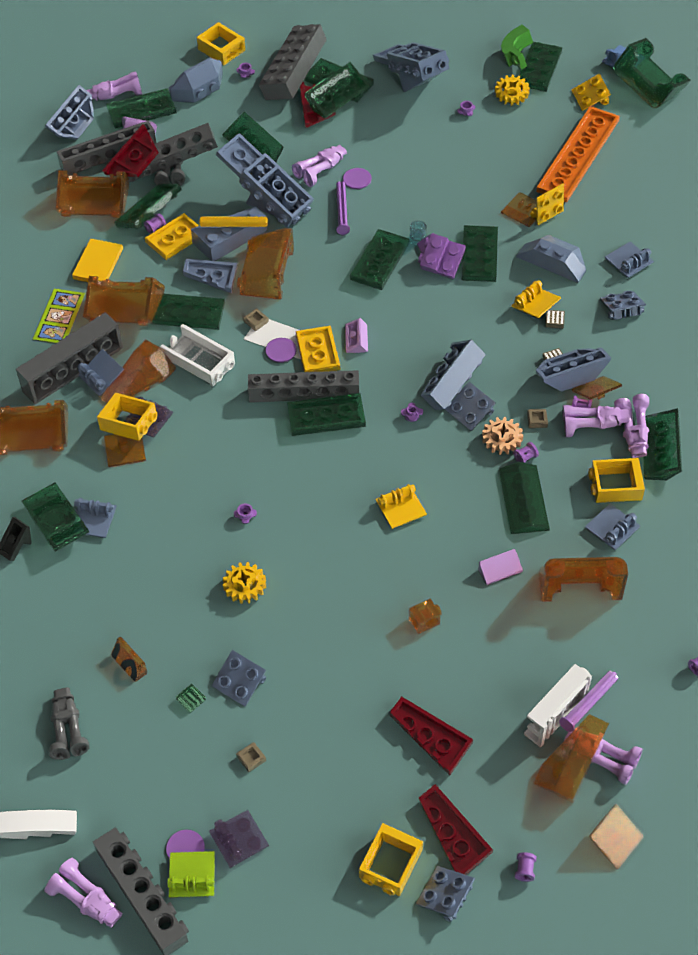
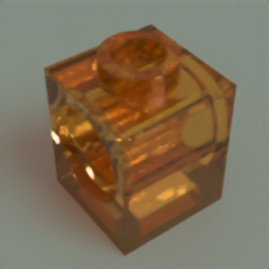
[409,598,442,634]

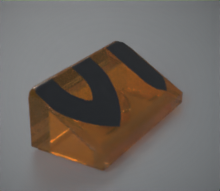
[111,637,147,682]

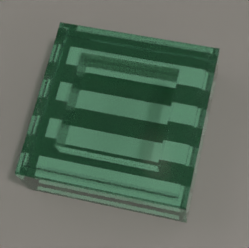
[176,683,206,713]

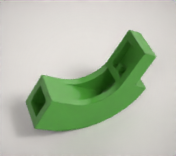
[501,24,533,70]

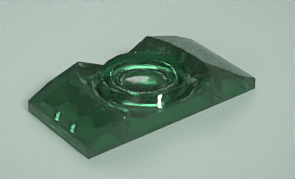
[21,482,89,551]

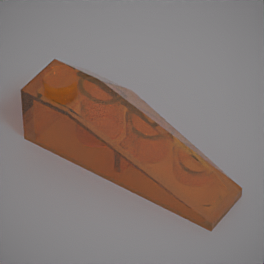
[101,340,176,403]
[533,714,609,803]

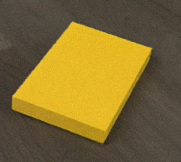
[144,213,199,260]
[72,238,123,286]
[295,326,340,372]

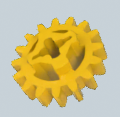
[495,75,530,106]
[223,562,266,604]

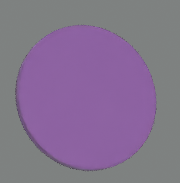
[343,168,372,189]
[266,338,297,363]
[166,830,205,859]

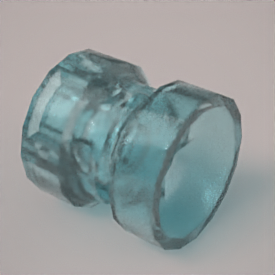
[410,221,427,245]

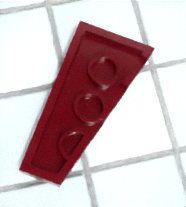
[390,696,473,775]
[419,784,493,875]

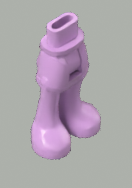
[86,71,143,101]
[292,145,347,187]
[614,394,649,458]
[563,405,629,438]
[563,730,643,785]
[44,858,123,928]

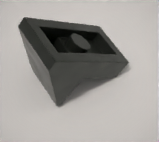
[0,517,32,561]

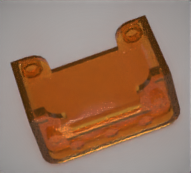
[56,170,129,218]
[237,228,294,300]
[83,276,165,326]
[0,400,69,455]
[539,557,628,602]

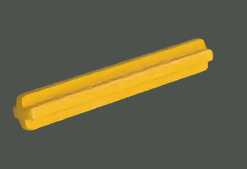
[199,216,268,227]

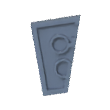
[183,259,238,293]

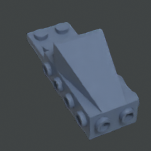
[373,42,450,92]
[216,133,314,228]

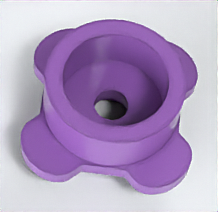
[237,63,255,78]
[458,101,475,116]
[401,403,423,422]
[234,503,257,524]

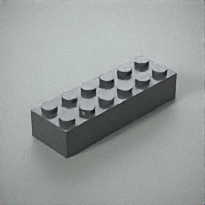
[259,24,327,100]
[16,312,123,405]

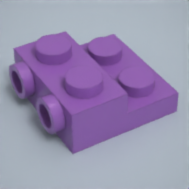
[418,233,466,279]

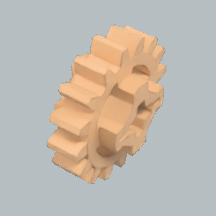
[482,417,523,455]

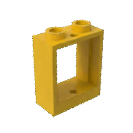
[197,22,246,65]
[97,393,157,441]
[588,458,645,503]
[359,823,423,896]

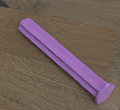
[336,181,350,235]
[559,671,618,732]

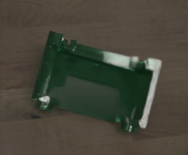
[614,38,691,108]

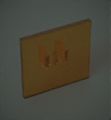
[501,192,537,227]
[572,376,622,400]
[104,434,146,467]
[589,804,644,869]

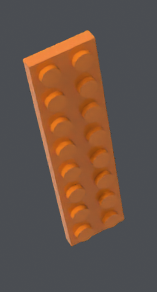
[536,106,620,203]

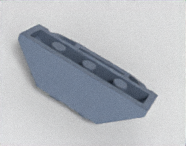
[169,58,223,103]
[45,85,94,140]
[516,235,586,283]
[536,348,611,391]

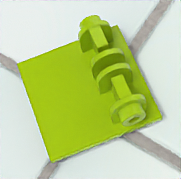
[168,851,215,898]

